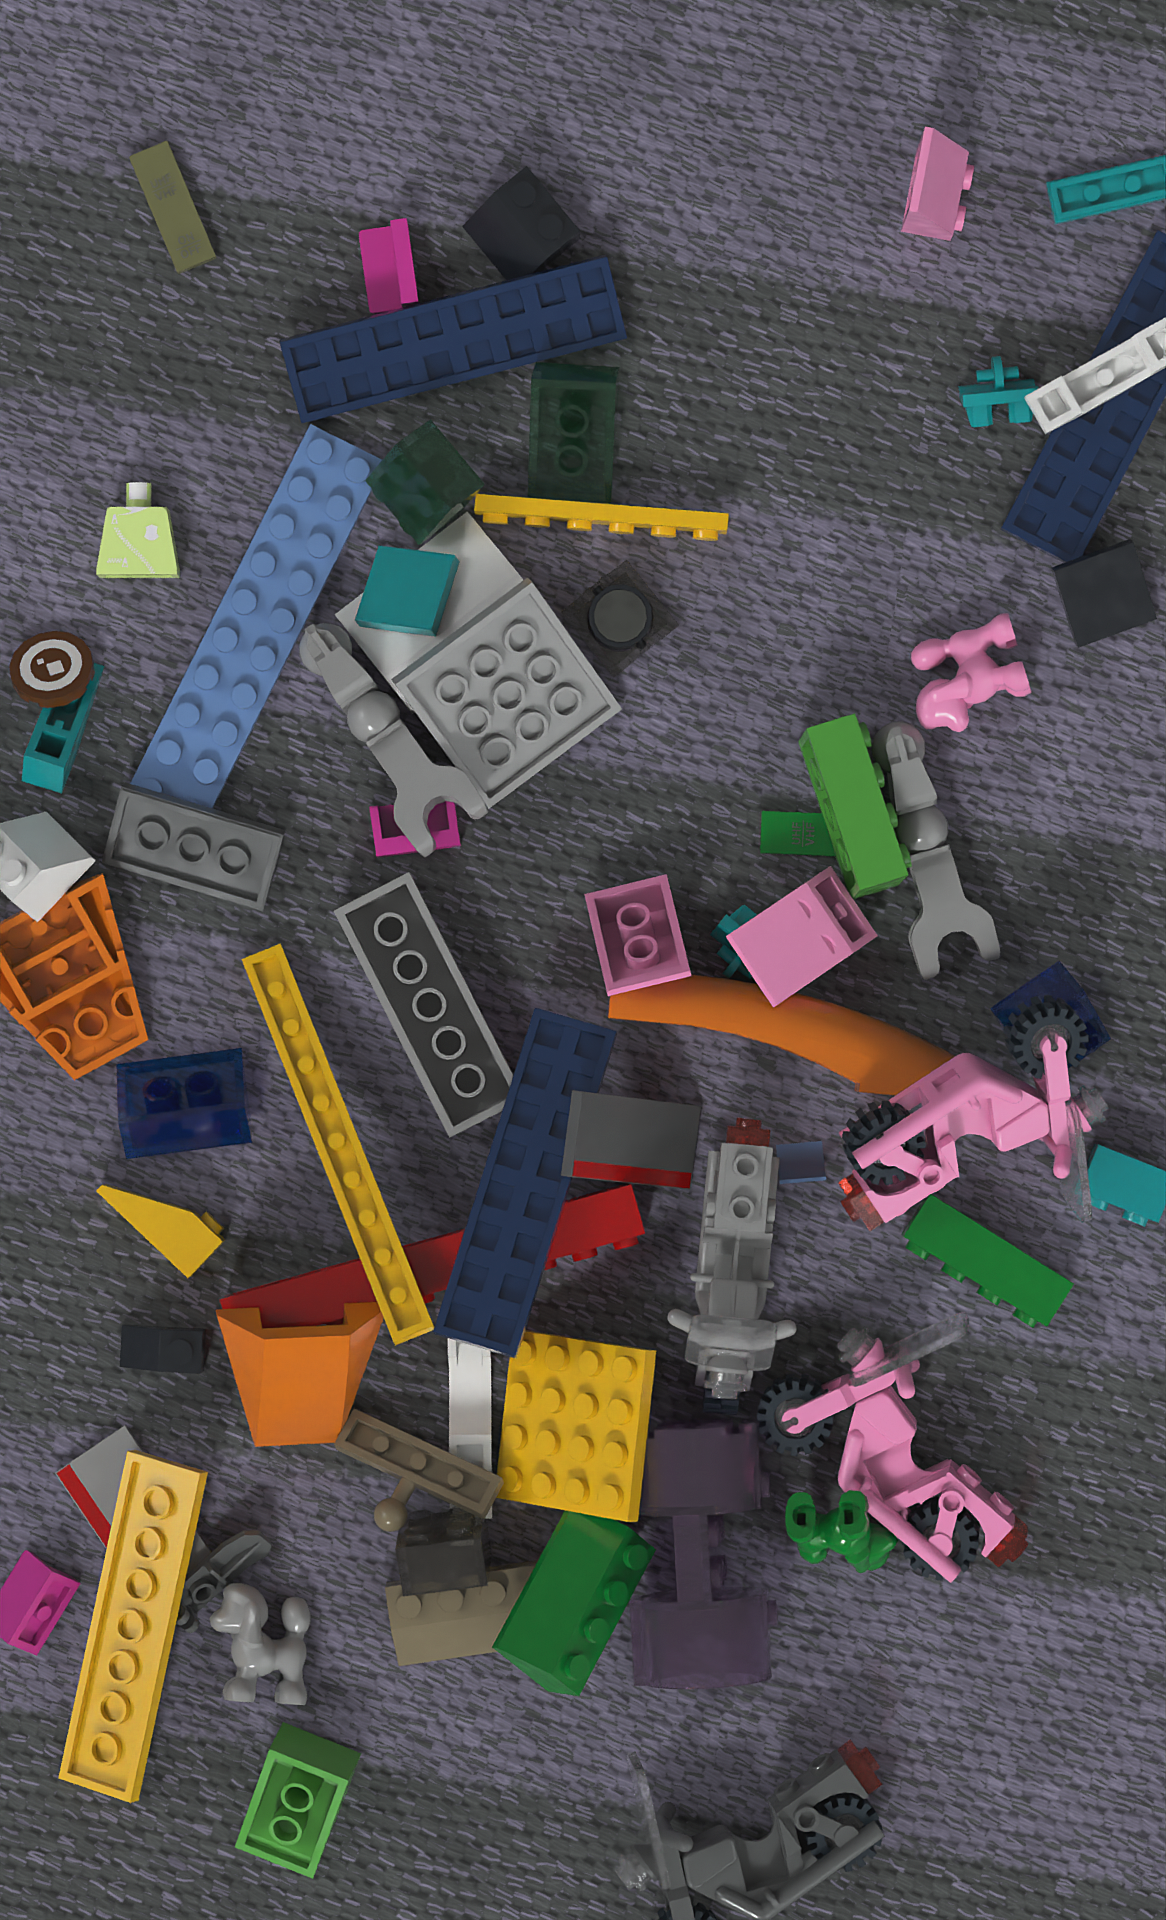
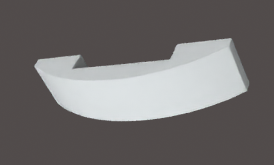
[1024,317,1166,434]

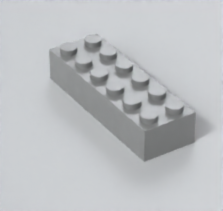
[334,872,514,1138]

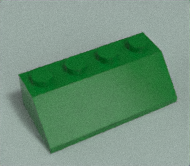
[492,1511,656,1696]

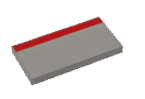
[55,1425,212,1575]

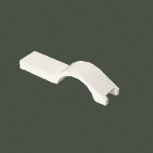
[448,1338,492,1519]

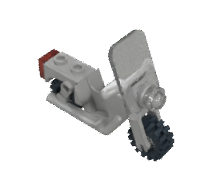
[667,1118,797,1415]

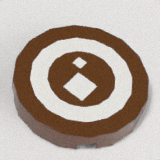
[9,631,95,708]

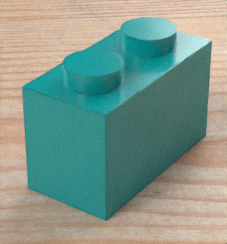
[1076,1144,1166,1227]

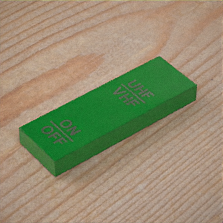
[760,811,836,856]

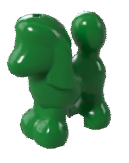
[785,1490,899,1573]

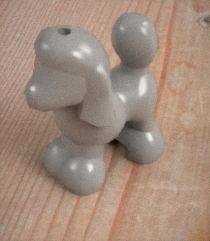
[209,1583,311,1705]

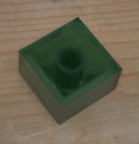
[365,419,485,545]

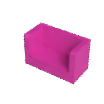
[369,801,461,858]

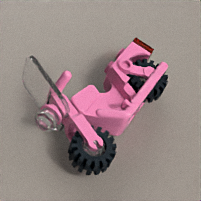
[838,995,1109,1231]
[757,1312,1028,1583]

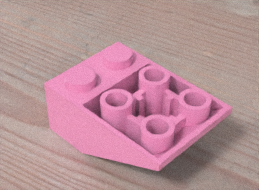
[726,866,878,1007]

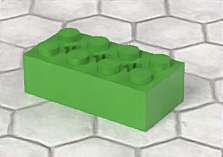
[798,713,912,900]

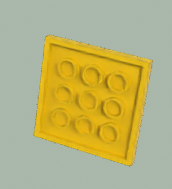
[496,1330,656,1522]

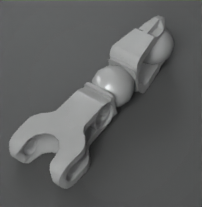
[299,623,488,857]
[872,721,1000,980]

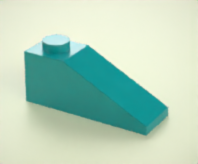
[22,663,104,794]

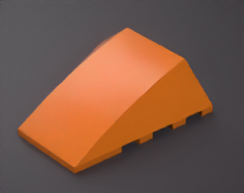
[0,873,149,1080]
[216,1302,384,1447]

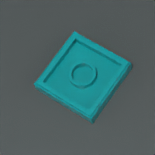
[355,546,460,637]

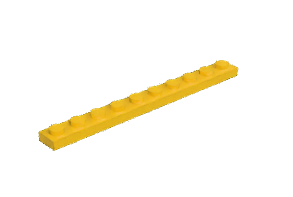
[241,943,434,1345]

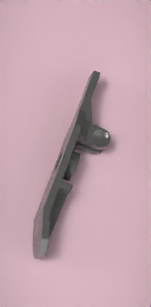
[175,1530,272,1633]

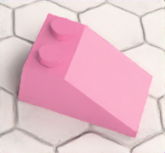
[901,126,974,241]
[584,874,691,996]

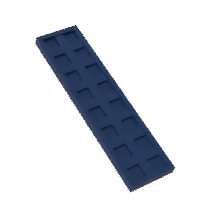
[1000,230,1166,563]
[279,254,627,423]
[433,1008,617,1359]

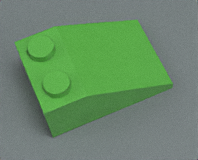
[235,1722,361,1879]

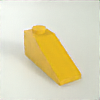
[96,1184,225,1278]

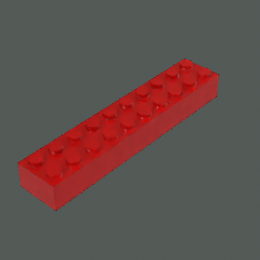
[219,1183,645,1329]

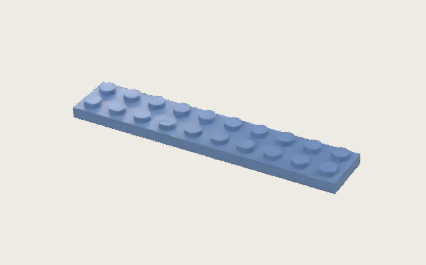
[130,424,386,808]

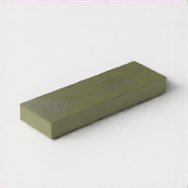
[128,141,217,274]

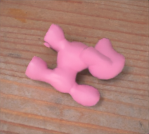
[911,613,1031,732]

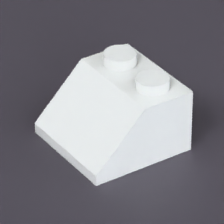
[0,812,96,922]

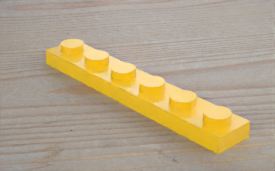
[474,494,729,541]

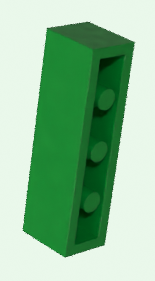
[901,1194,1074,1328]

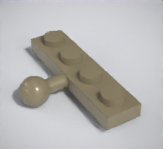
[334,1408,504,1532]

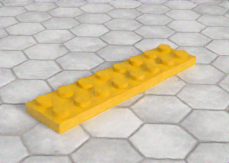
[58,1450,208,1803]

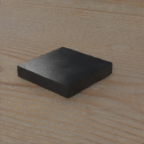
[1051,539,1157,648]

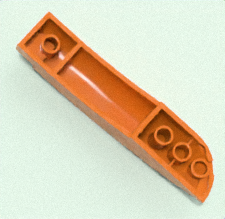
[608,975,955,1095]

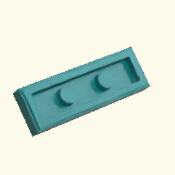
[1045,155,1166,225]

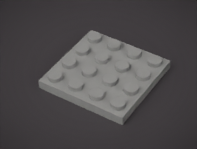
[391,577,622,809]

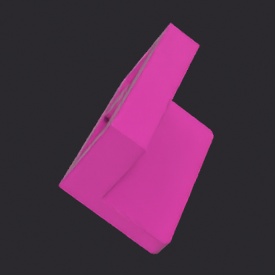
[359,218,419,314]
[0,1550,81,1656]

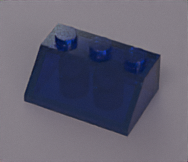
[116,1048,252,1159]

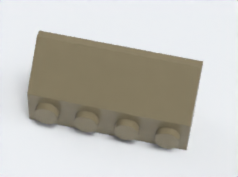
[385,1560,538,1666]

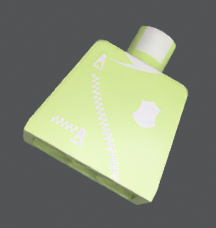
[96,482,180,578]

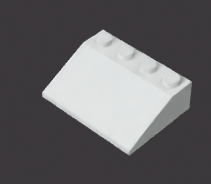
[335,512,523,714]

